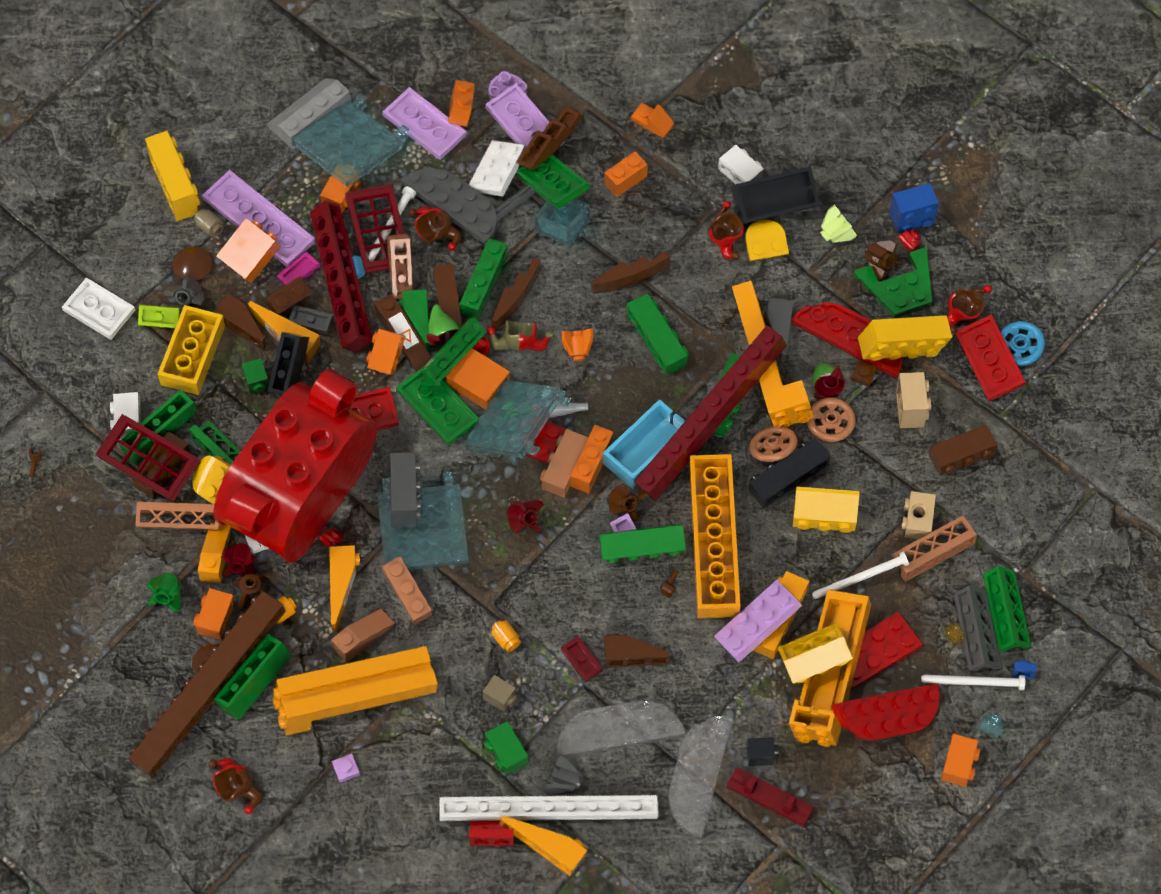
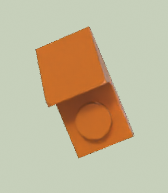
[631,103,674,139]

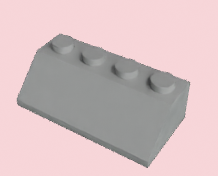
[267,78,351,150]

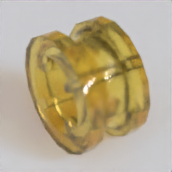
[944,623,964,644]

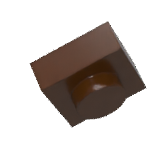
[851,360,877,387]

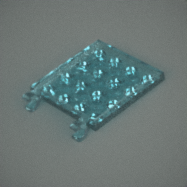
[292,93,409,187]
[464,380,572,458]
[377,471,469,570]

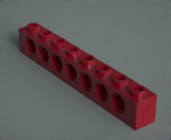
[310,200,372,352]

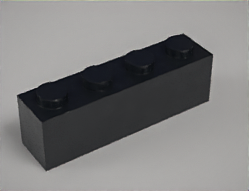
[748,438,830,509]

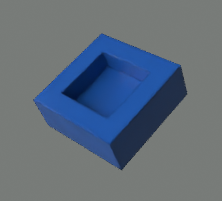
[1012,660,1036,679]

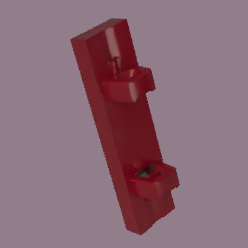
[726,767,814,827]

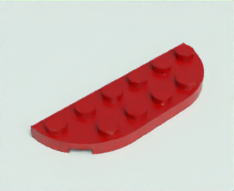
[791,302,903,379]
[831,683,940,741]

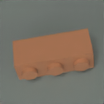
[540,429,588,498]
[382,557,432,625]

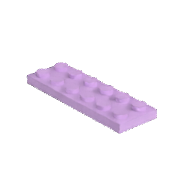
[202,170,315,267]

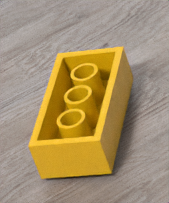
[145,131,200,221]
[157,305,225,395]
[858,315,952,361]

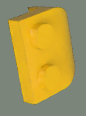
[744,220,789,262]
[192,456,231,504]

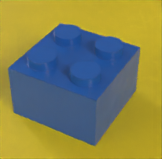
[889,183,939,233]

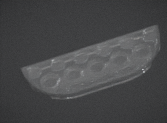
[557,701,685,757]
[669,716,733,839]

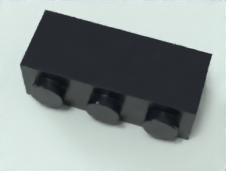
[268,332,309,395]

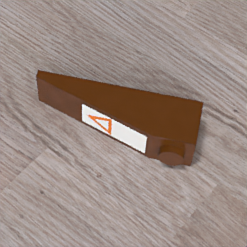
[374,294,432,372]

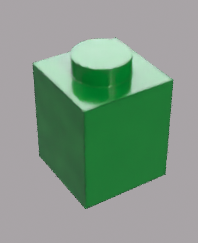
[242,358,269,394]

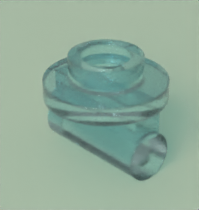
[978,713,1004,739]

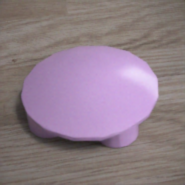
[488,71,527,100]

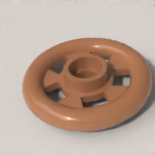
[807,397,856,442]
[749,426,798,462]

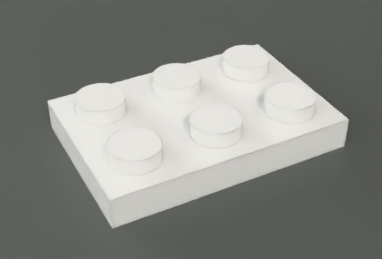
[469,141,526,196]
[62,278,135,340]

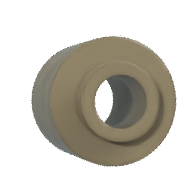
[194,209,224,237]

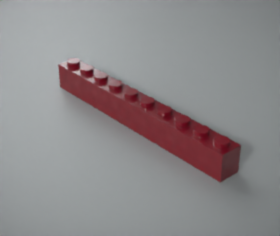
[634,325,787,501]

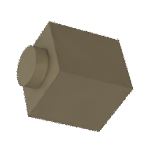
[482,675,517,712]

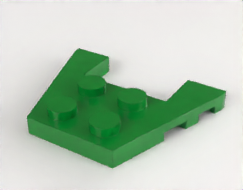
[853,247,932,318]

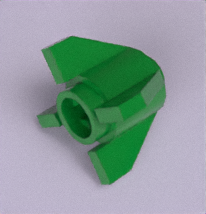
[146,573,181,613]

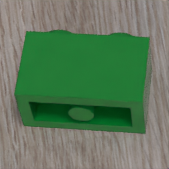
[483,721,529,776]

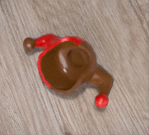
[708,201,744,260]
[408,206,462,251]
[947,285,992,333]
[209,758,263,814]

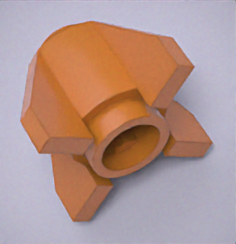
[561,329,594,361]

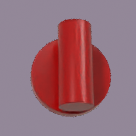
[898,229,921,252]
[472,336,490,356]
[319,528,343,549]

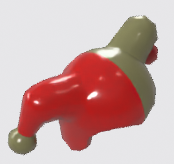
[487,320,553,351]

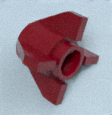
[507,500,545,534]
[221,543,256,578]

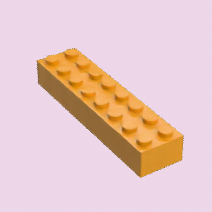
[689,454,740,618]

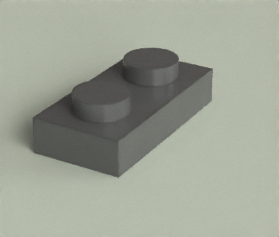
[289,305,333,335]

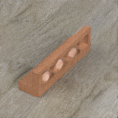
[135,502,220,530]
[892,516,977,582]

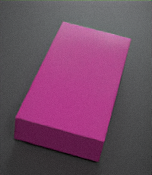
[277,252,320,285]

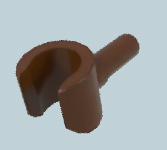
[29,447,42,477]
[661,569,678,598]

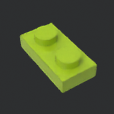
[138,304,181,328]

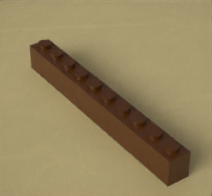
[128,591,286,779]

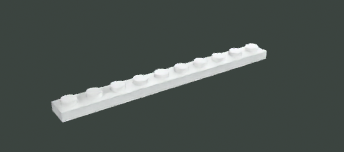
[439,795,658,821]

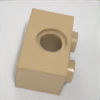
[901,491,936,539]

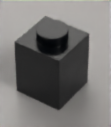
[747,737,779,766]

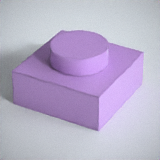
[609,513,636,532]
[332,754,360,783]

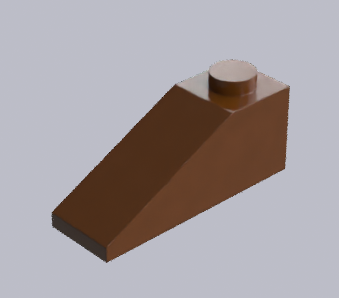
[214,294,266,350]
[604,633,670,668]

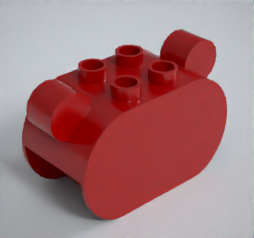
[214,369,377,563]

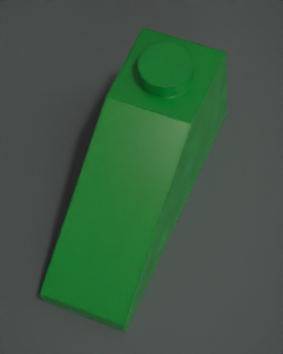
[399,289,430,352]

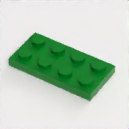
[516,155,590,209]
[396,366,480,446]

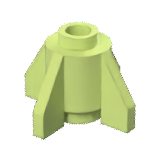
[820,205,857,243]

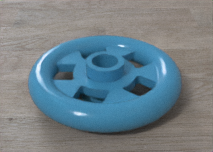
[1000,321,1045,366]

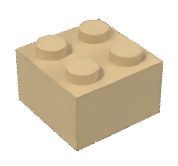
[896,372,931,428]

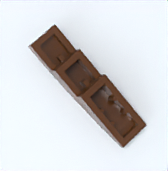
[516,107,583,171]
[591,251,670,294]
[492,258,541,331]
[433,263,462,345]

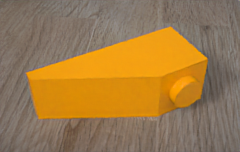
[198,523,231,583]

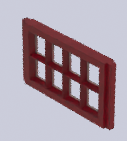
[345,184,412,274]
[95,414,200,502]

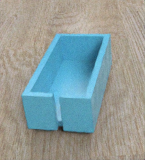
[603,399,685,489]

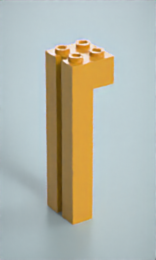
[732,281,814,428]
[789,590,871,747]
[272,646,438,736]

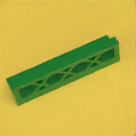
[420,317,486,387]
[189,421,241,465]
[983,566,1032,652]

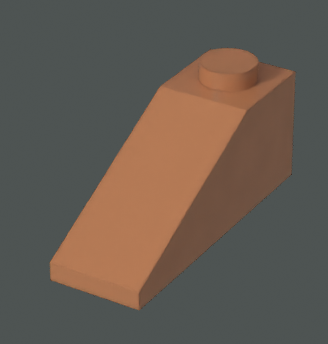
[387,234,413,299]
[331,609,395,664]

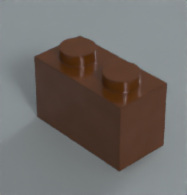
[263,276,311,314]

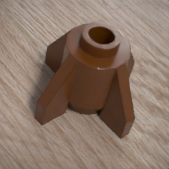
[865,240,902,280]
[609,483,648,522]
[233,573,265,611]

